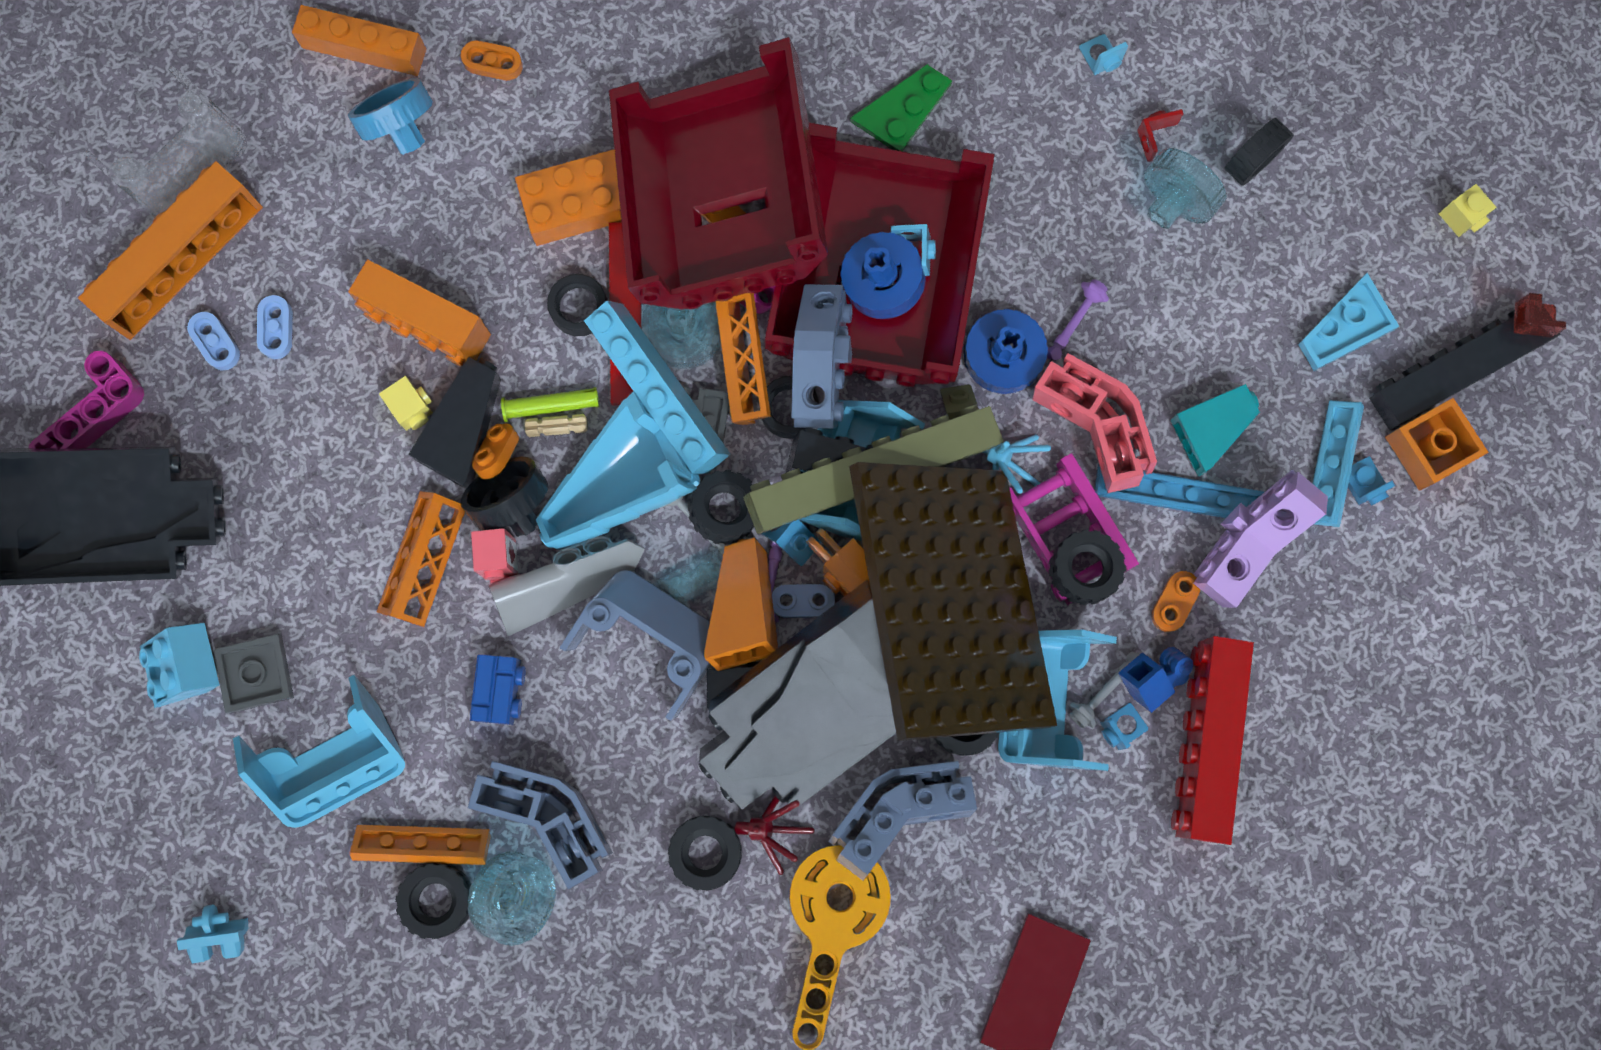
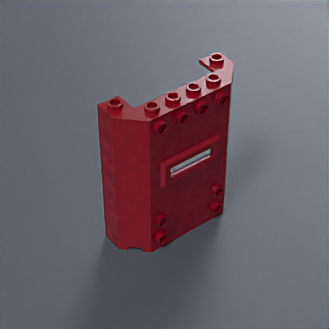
[609,37,828,310]
[765,122,995,387]

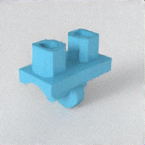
[177,904,249,963]

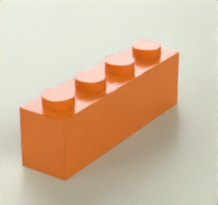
[292,5,427,76]

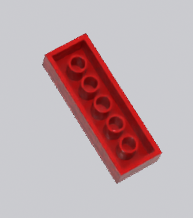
[1171,636,1254,845]

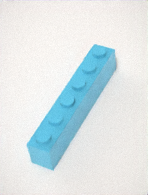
[584,300,731,474]

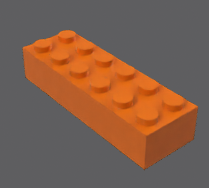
[78,161,263,340]

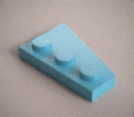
[1298,273,1399,371]

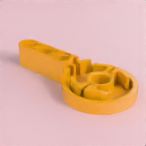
[789,845,891,1050]

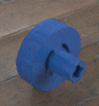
[841,232,926,319]
[963,309,1048,394]

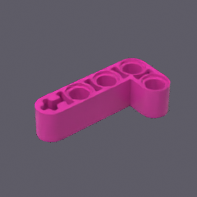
[28,351,144,449]

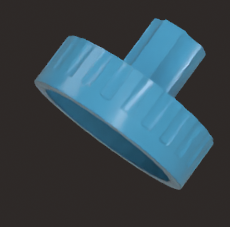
[348,77,433,155]

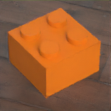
[1385,398,1489,491]

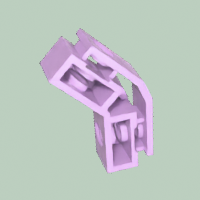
[1193,470,1328,608]

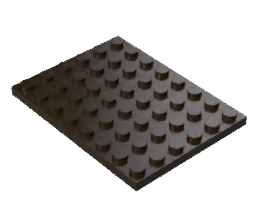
[849,462,1057,741]

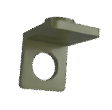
[940,384,977,420]

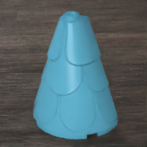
[536,391,700,550]

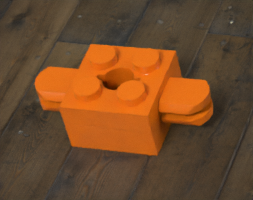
[806,528,869,597]

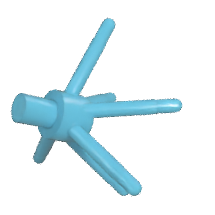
[982,434,1051,493]

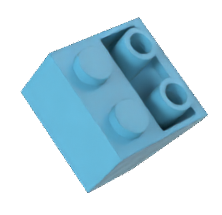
[139,623,220,708]

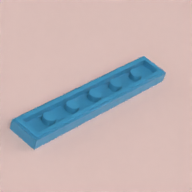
[1094,464,1264,518]

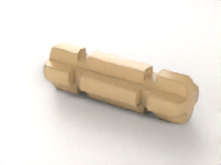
[524,414,588,437]

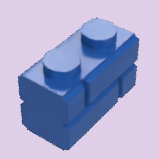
[470,655,526,725]

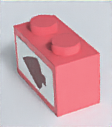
[471,529,518,584]

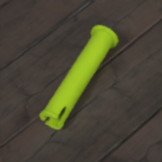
[501,387,599,423]

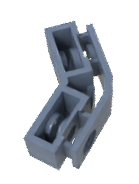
[792,284,852,429]
[467,761,613,889]
[829,761,977,881]

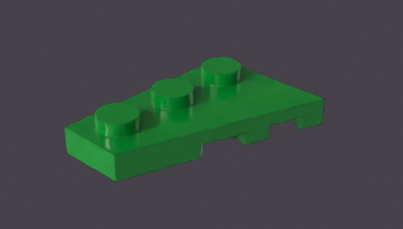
[850,64,952,152]

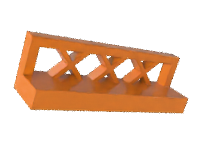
[715,293,771,425]
[376,491,465,627]

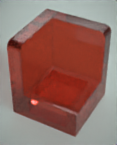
[1514,293,1566,337]

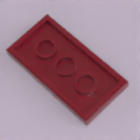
[979,913,1091,1050]

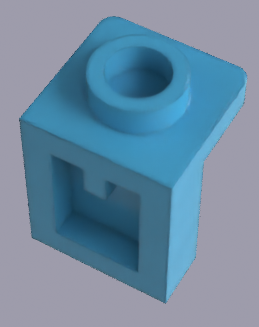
[1348,456,1396,506]

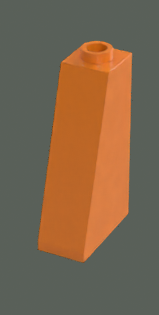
[704,537,778,671]

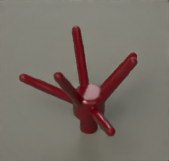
[735,796,815,875]

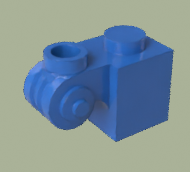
[1118,647,1193,713]

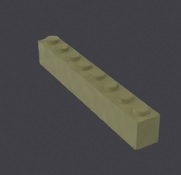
[743,404,1004,535]

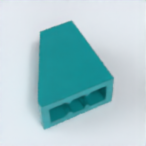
[1170,384,1260,477]

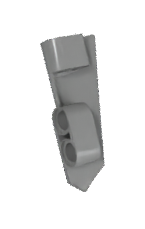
[488,536,645,636]

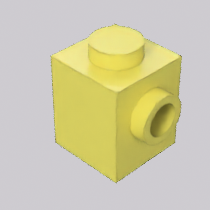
[1439,184,1497,237]
[379,376,433,431]

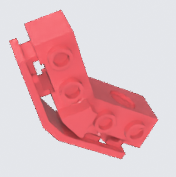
[1033,353,1157,493]

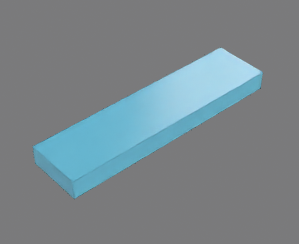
[1312,400,1364,527]

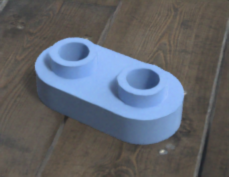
[257,295,293,359]
[187,312,240,371]
[772,584,835,618]

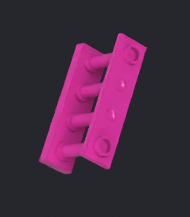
[1010,453,1139,606]

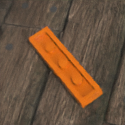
[350,825,491,865]

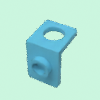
[1079,34,1128,75]
[891,224,936,276]

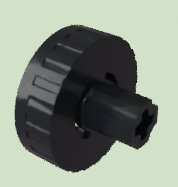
[461,457,548,537]

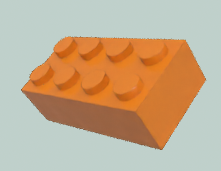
[515,149,622,246]
[348,259,491,367]

